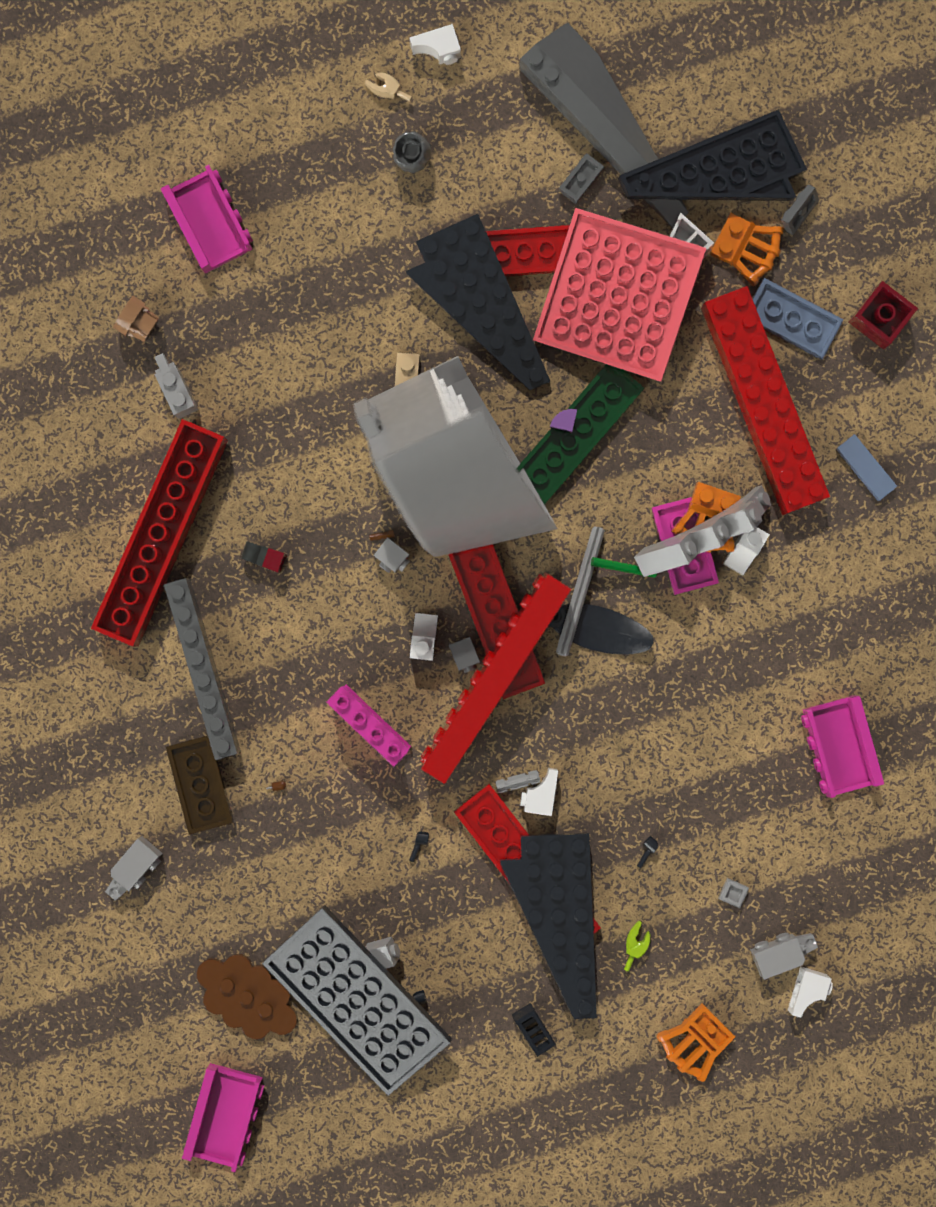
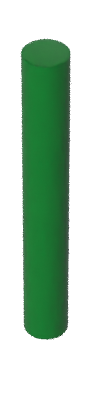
[591,557,657,578]

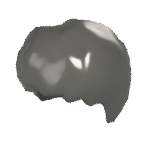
[393,131,432,173]

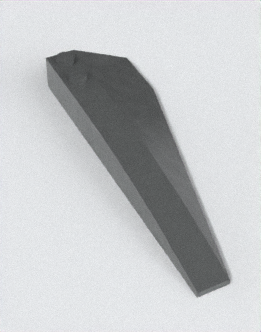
[519,22,689,229]

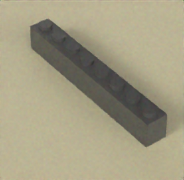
[164,578,241,760]

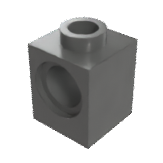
[449,637,480,673]

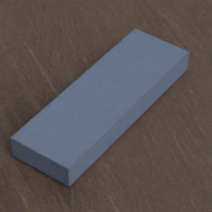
[836,434,897,501]

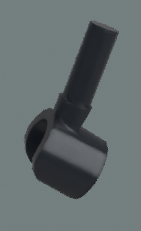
[409,831,429,862]
[637,836,658,868]
[413,990,427,1005]

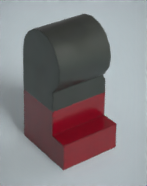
[241,541,287,573]

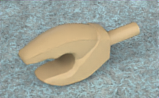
[365,73,412,102]

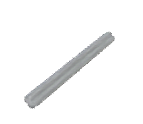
[556,526,605,656]

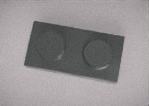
[558,153,604,204]
[781,185,819,235]

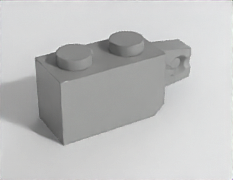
[154,353,199,419]
[105,836,163,900]
[750,933,818,980]

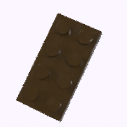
[166,735,234,835]

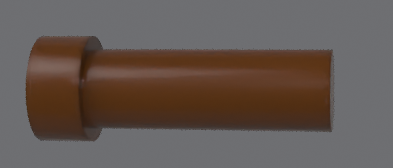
[369,529,395,541]

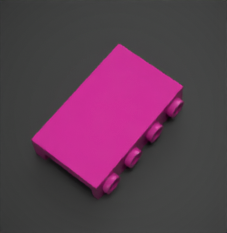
[160,165,253,274]
[326,684,412,766]
[801,695,884,798]
[182,1063,264,1172]

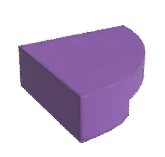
[550,409,577,433]

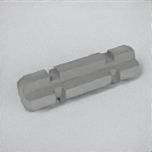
[496,770,540,794]

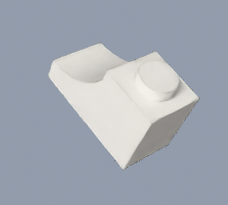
[410,24,461,65]
[723,527,770,575]
[410,613,438,661]
[520,768,558,816]
[788,966,833,1018]

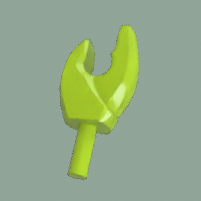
[624,921,651,972]

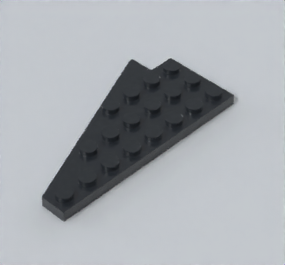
[618,109,807,201]
[406,214,550,391]
[500,833,597,1019]

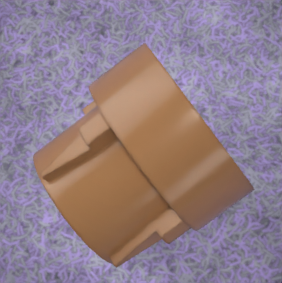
[113,295,159,342]

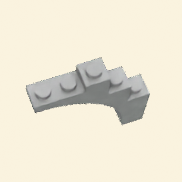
[634,485,771,577]

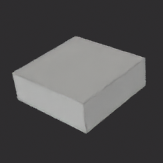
[718,878,749,908]

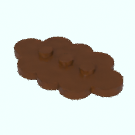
[197,954,297,1039]

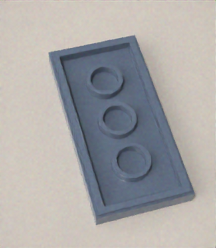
[753,278,844,360]

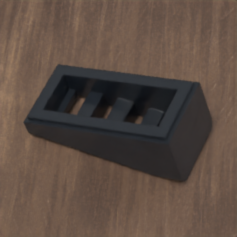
[512,1003,556,1057]

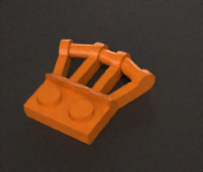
[710,213,784,286]
[671,482,741,553]
[656,1003,735,1082]

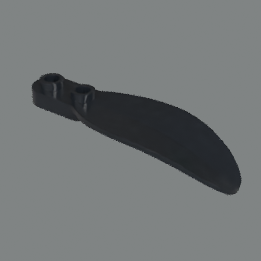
[521,604,654,654]

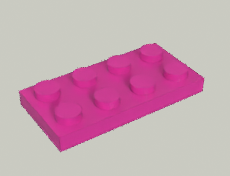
[651,497,719,595]

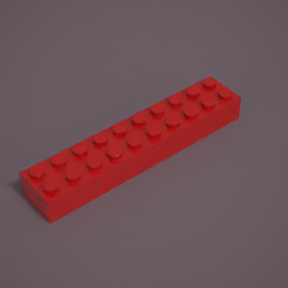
[701,286,830,515]
[91,419,228,647]
[420,572,571,784]

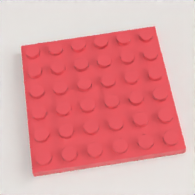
[533,208,707,382]

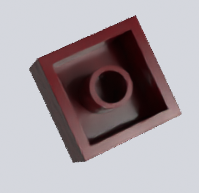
[848,281,918,349]

